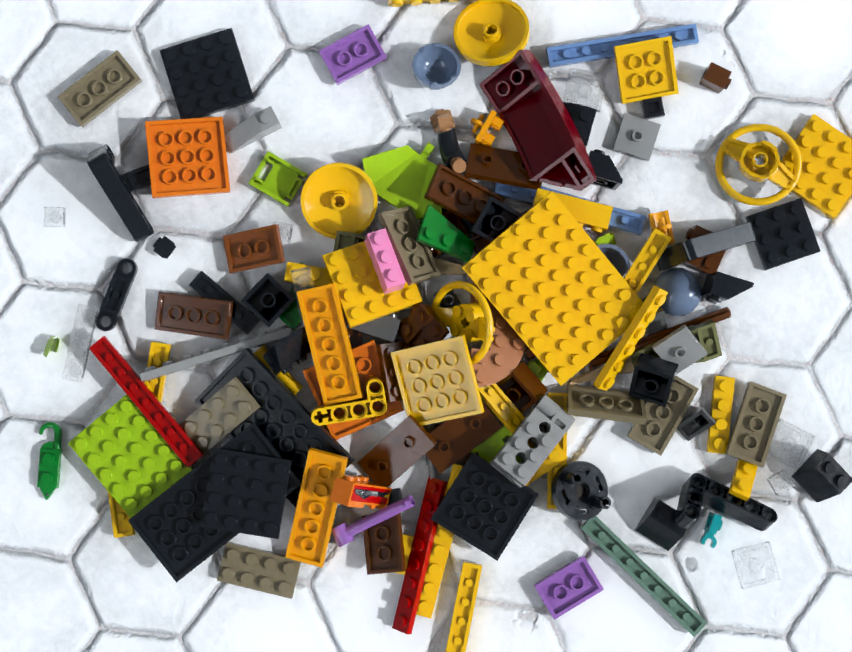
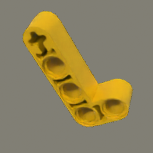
[311,377,387,426]

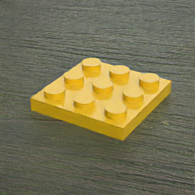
[613,36,679,104]

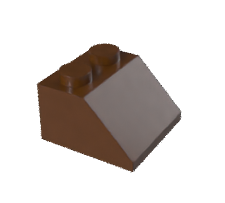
[497,361,548,413]

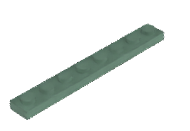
[580,516,707,637]

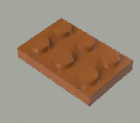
[223,224,285,274]

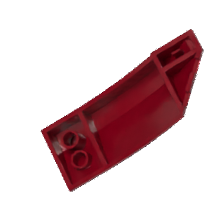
[479,49,597,191]

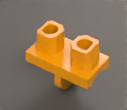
[470,110,504,147]
[648,210,675,246]

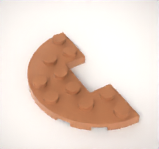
[469,280,526,388]

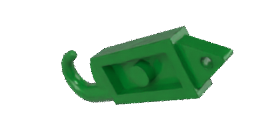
[37,422,62,500]

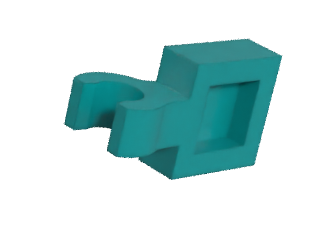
[700,512,723,548]

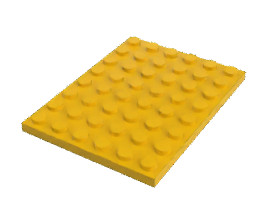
[461,191,643,386]

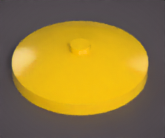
[453,0,530,66]
[301,162,378,239]

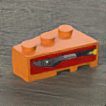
[329,474,392,509]

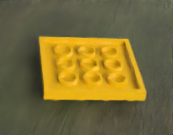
[780,114,852,219]
[322,241,423,328]
[391,335,484,426]

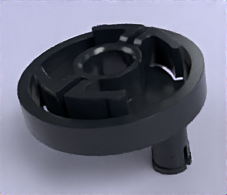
[551,461,611,520]

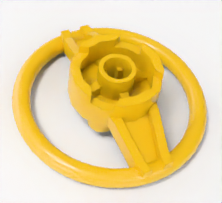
[715,124,802,206]
[431,281,495,365]

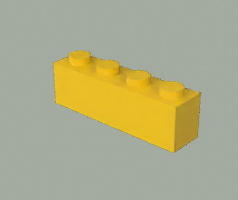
[532,188,613,234]

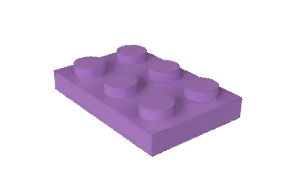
[319,24,387,86]
[534,555,604,620]

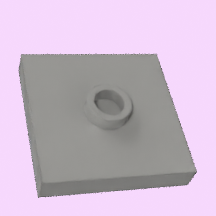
[612,113,661,161]
[652,324,707,374]

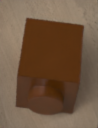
[699,62,732,94]

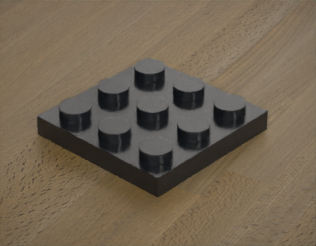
[746,198,821,270]

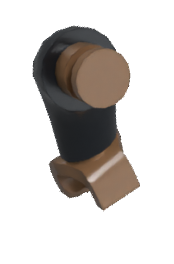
[430,109,467,173]

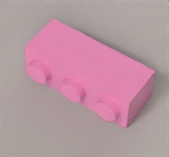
[364,228,406,295]

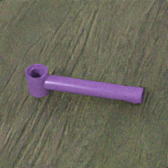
[332,495,415,547]

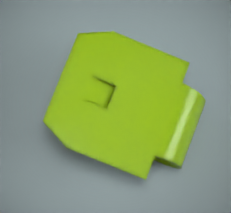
[595,233,616,245]
[43,336,60,357]
[527,358,548,381]

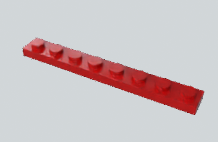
[89,336,204,468]
[392,477,448,634]

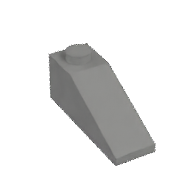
[225,106,282,153]

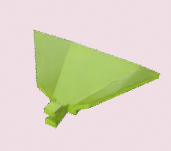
[362,142,442,220]

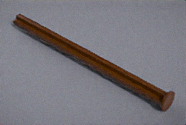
[587,307,731,371]

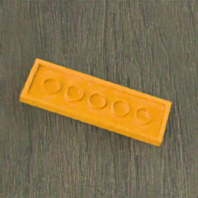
[296,283,363,406]
[285,448,348,568]

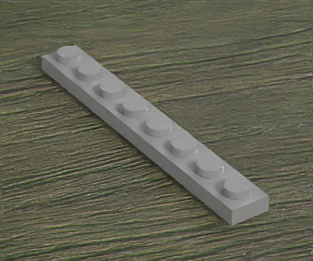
[139,325,292,382]

